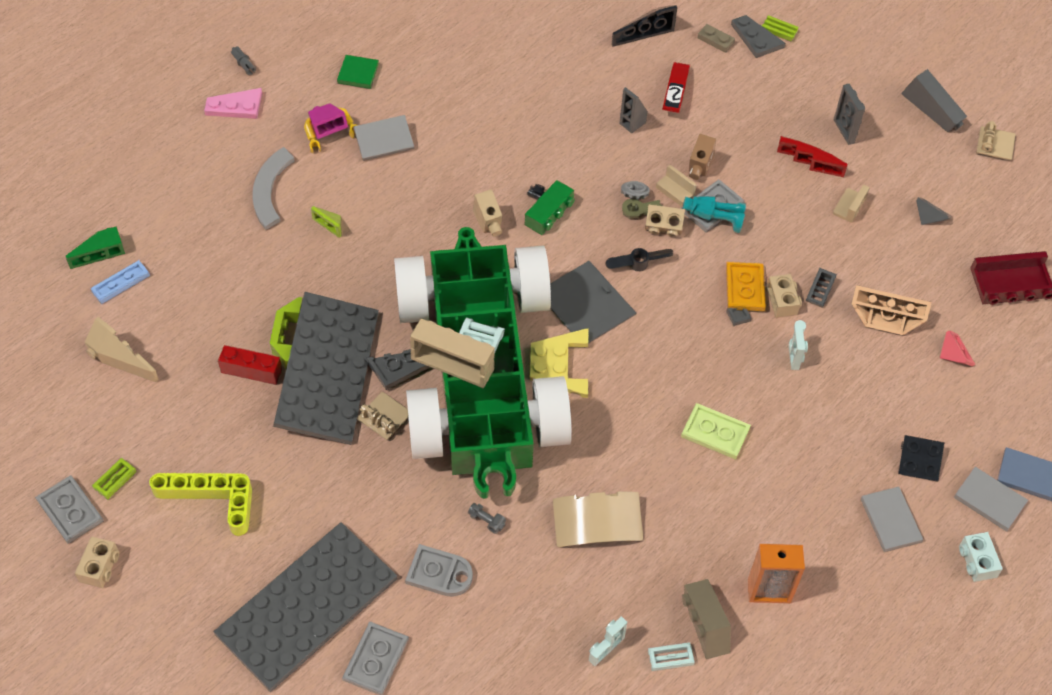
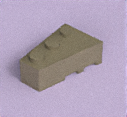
[682,579,731,659]

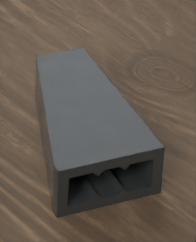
[901,69,967,132]

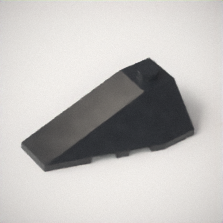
[611,5,678,47]

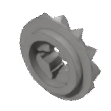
[621,181,650,200]

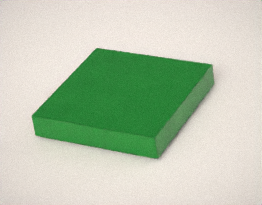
[337,55,379,89]

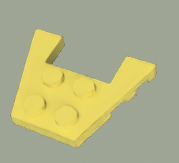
[530,329,588,398]

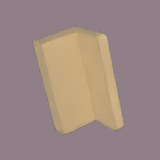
[656,165,696,207]
[833,184,870,223]

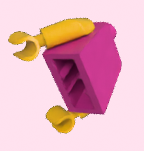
[304,103,358,153]

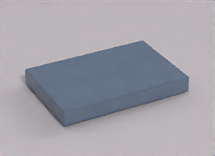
[997,447,1052,501]

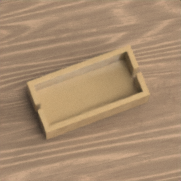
[410,319,495,388]

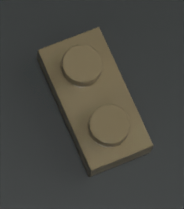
[697,24,735,53]

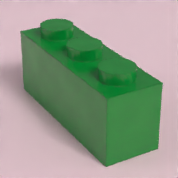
[524,180,575,235]

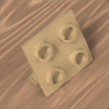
[976,121,1015,160]
[357,392,408,440]

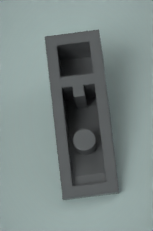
[619,87,648,133]

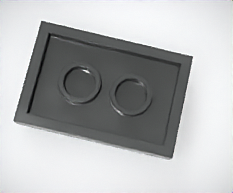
[833,83,865,145]

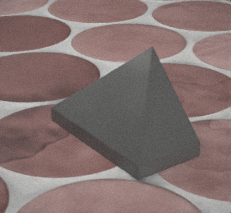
[916,197,952,225]

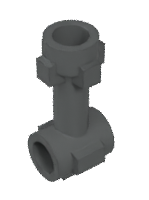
[468,503,506,534]

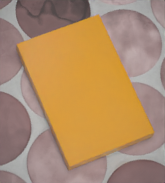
[726,262,766,311]

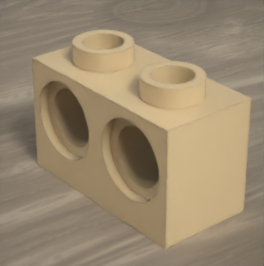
[645,204,685,236]
[766,274,802,318]
[75,536,119,588]

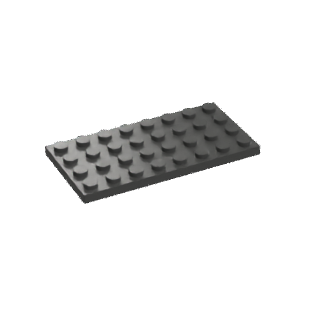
[273,292,379,445]
[213,522,398,692]

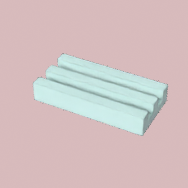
[648,642,695,671]

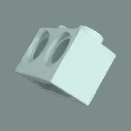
[959,532,1003,582]

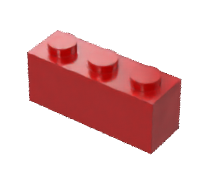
[218,345,282,385]

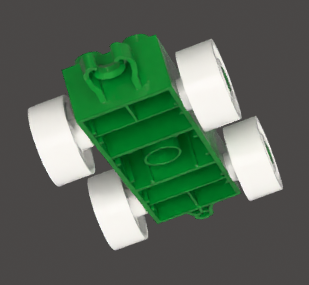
[394,227,571,499]

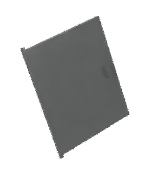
[550,261,636,348]

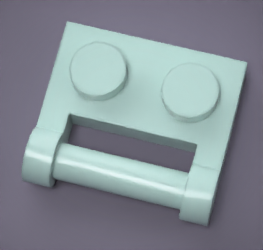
[459,318,504,354]
[788,320,808,370]

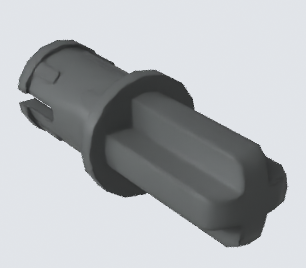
[231,46,256,75]

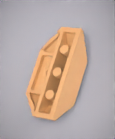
[852,285,932,335]

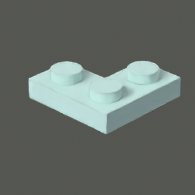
[589,616,627,666]

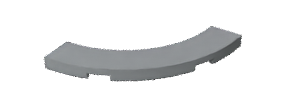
[253,147,295,230]

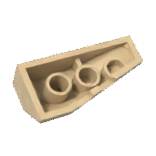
[85,317,159,382]

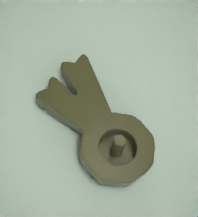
[622,199,662,219]

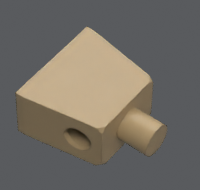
[473,189,502,237]

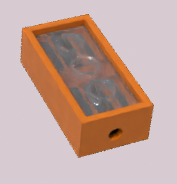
[748,544,805,604]

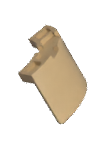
[553,492,643,547]

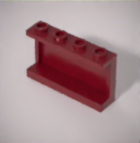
[970,251,1052,305]

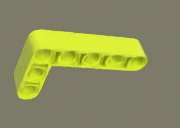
[149,473,252,536]

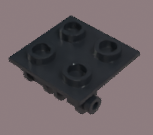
[898,435,945,482]

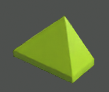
[311,206,342,238]

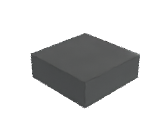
[726,308,751,326]

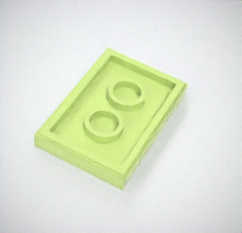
[681,403,751,459]

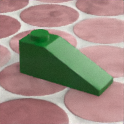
[66,226,125,269]

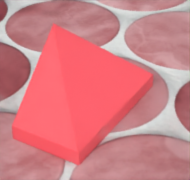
[940,330,975,366]

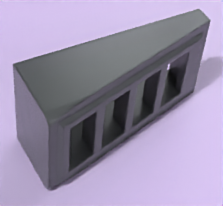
[806,267,837,308]

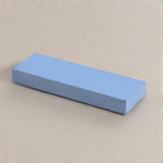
[90,260,150,304]

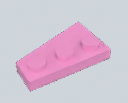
[204,88,262,119]

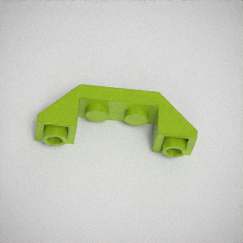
[270,297,303,369]

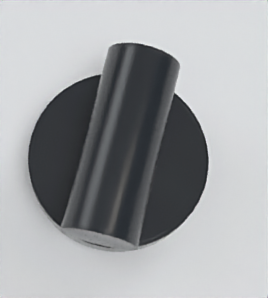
[527,184,546,200]

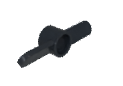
[605,248,673,272]

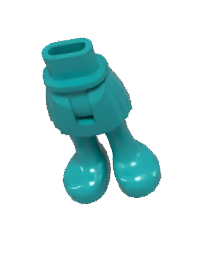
[683,196,746,233]

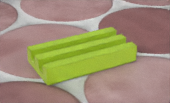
[762,15,799,42]
[92,458,137,500]

